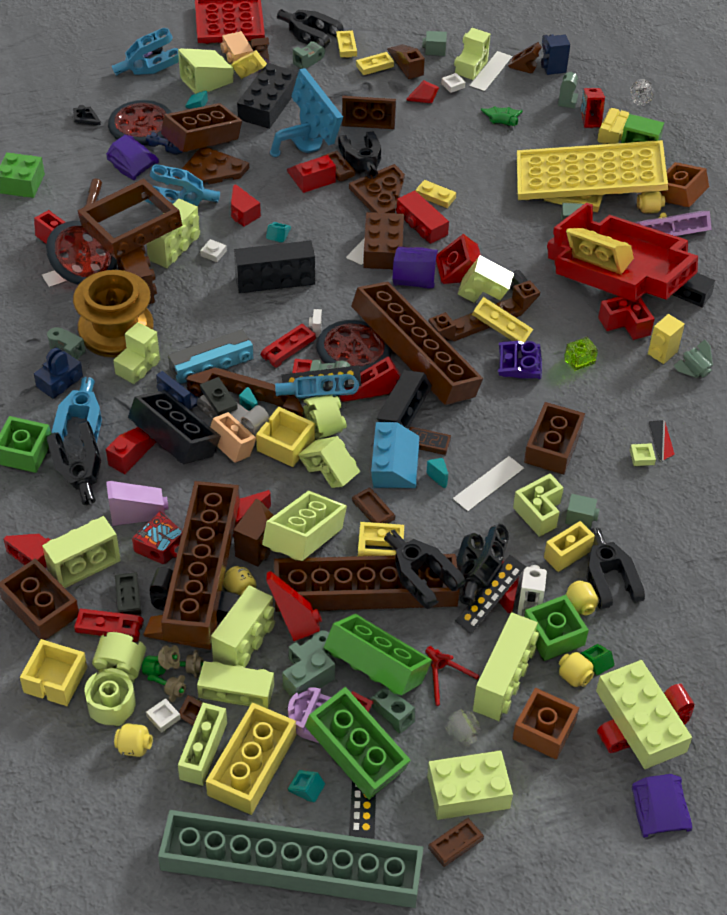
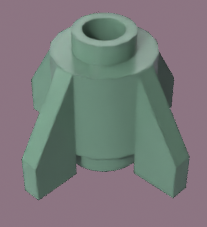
[673,339,713,378]

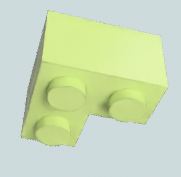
[454,28,491,80]
[458,255,514,303]
[113,322,160,384]
[298,436,360,488]
[513,473,563,537]

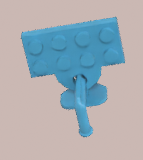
[270,68,343,157]

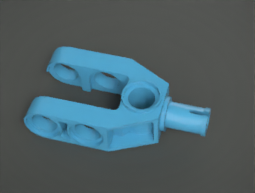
[112,28,179,76]
[145,165,220,206]
[275,374,359,399]
[52,377,102,446]

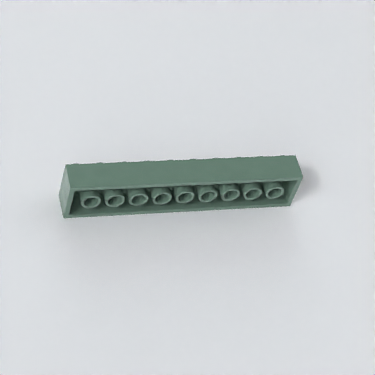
[158,810,423,908]

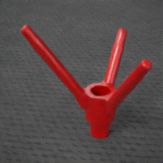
[425,646,479,706]

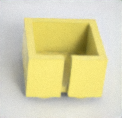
[256,407,315,467]
[20,639,87,706]

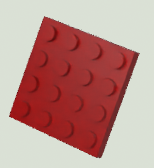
[195,0,265,44]

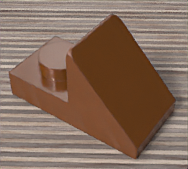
[249,37,269,61]
[508,42,542,74]

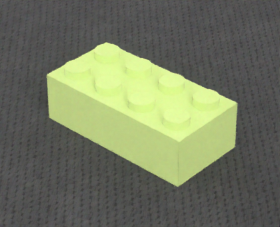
[262,491,347,561]
[473,612,539,721]
[596,660,692,769]

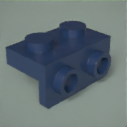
[156,371,198,410]

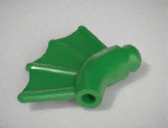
[481,106,523,127]

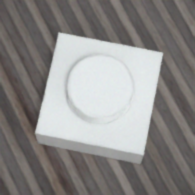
[441,73,465,93]
[200,239,227,262]
[309,309,322,338]
[146,698,181,733]

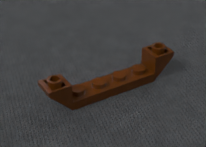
[428,280,541,342]
[186,367,304,418]

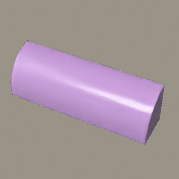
[634,211,712,236]

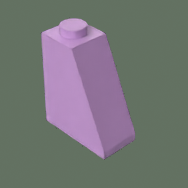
[107,481,169,526]

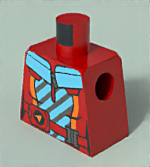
[581,88,605,128]
[132,511,183,564]

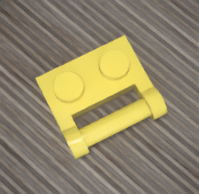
[358,522,404,556]

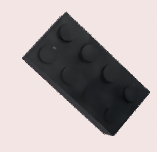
[237,63,298,129]
[234,240,315,293]
[128,390,221,465]

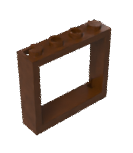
[77,178,183,259]

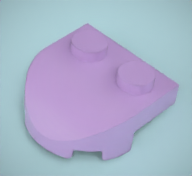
[288,688,331,743]

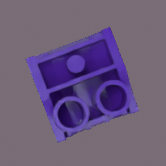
[106,135,159,180]
[392,247,438,288]
[498,341,542,379]
[632,774,692,838]

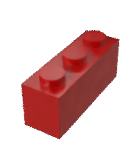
[396,190,449,244]

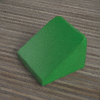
[580,644,615,675]

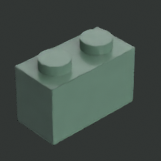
[282,648,335,697]

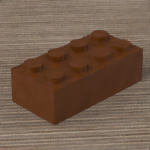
[161,103,242,152]

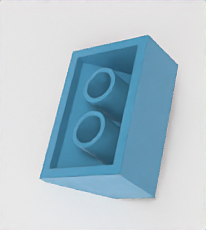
[371,422,420,488]

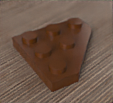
[174,147,250,185]
[349,164,405,213]

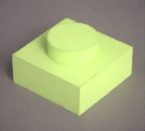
[630,443,656,466]

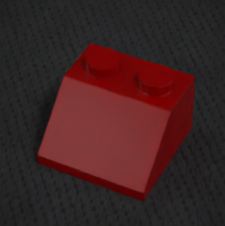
[287,155,336,193]
[436,234,481,284]

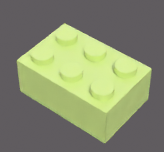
[146,199,200,268]
[42,516,121,588]
[211,585,275,667]
[427,750,513,820]

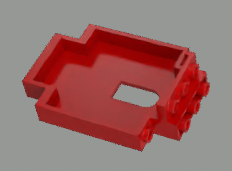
[547,202,698,302]

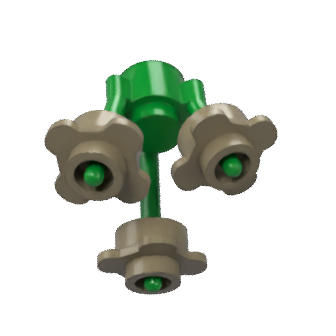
[142,645,204,702]

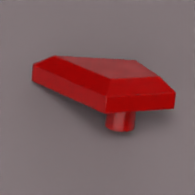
[406,80,439,104]

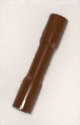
[84,178,102,207]

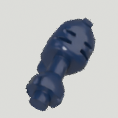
[146,132,183,155]

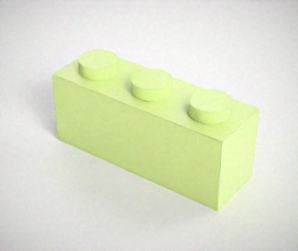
[197,661,274,709]
[178,703,227,786]

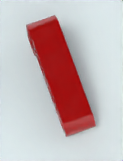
[597,684,695,753]

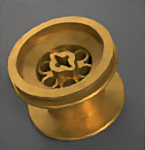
[73,270,154,358]

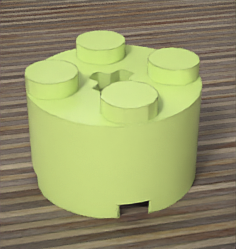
[303,394,347,440]
[92,632,146,683]
[85,668,136,726]

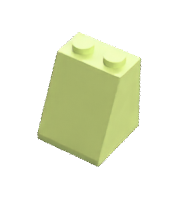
[178,48,234,94]

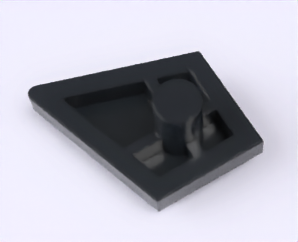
[73,105,101,125]
[510,270,528,291]

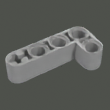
[196,395,269,446]

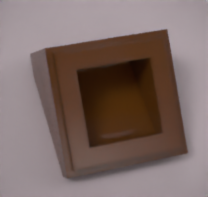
[179,695,205,726]

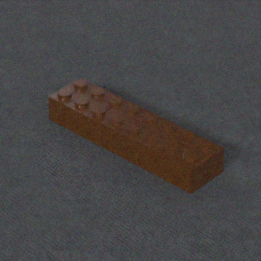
[351,282,483,405]
[161,481,240,645]
[274,554,460,612]

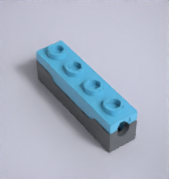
[168,329,253,384]

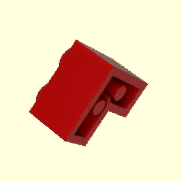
[598,296,655,340]

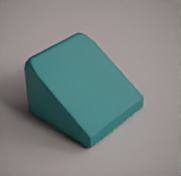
[185,91,208,109]
[266,222,291,243]
[239,387,258,411]
[426,458,448,488]
[287,770,325,803]

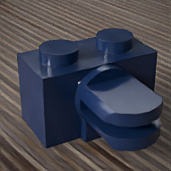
[541,34,571,75]
[34,348,83,399]

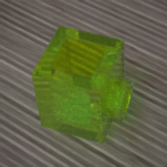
[564,336,598,371]

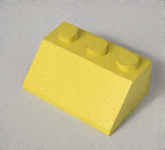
[566,228,634,274]

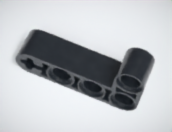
[149,567,240,622]

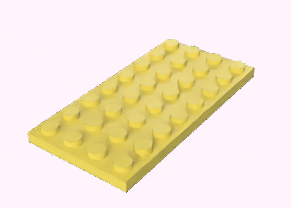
[517,140,668,200]

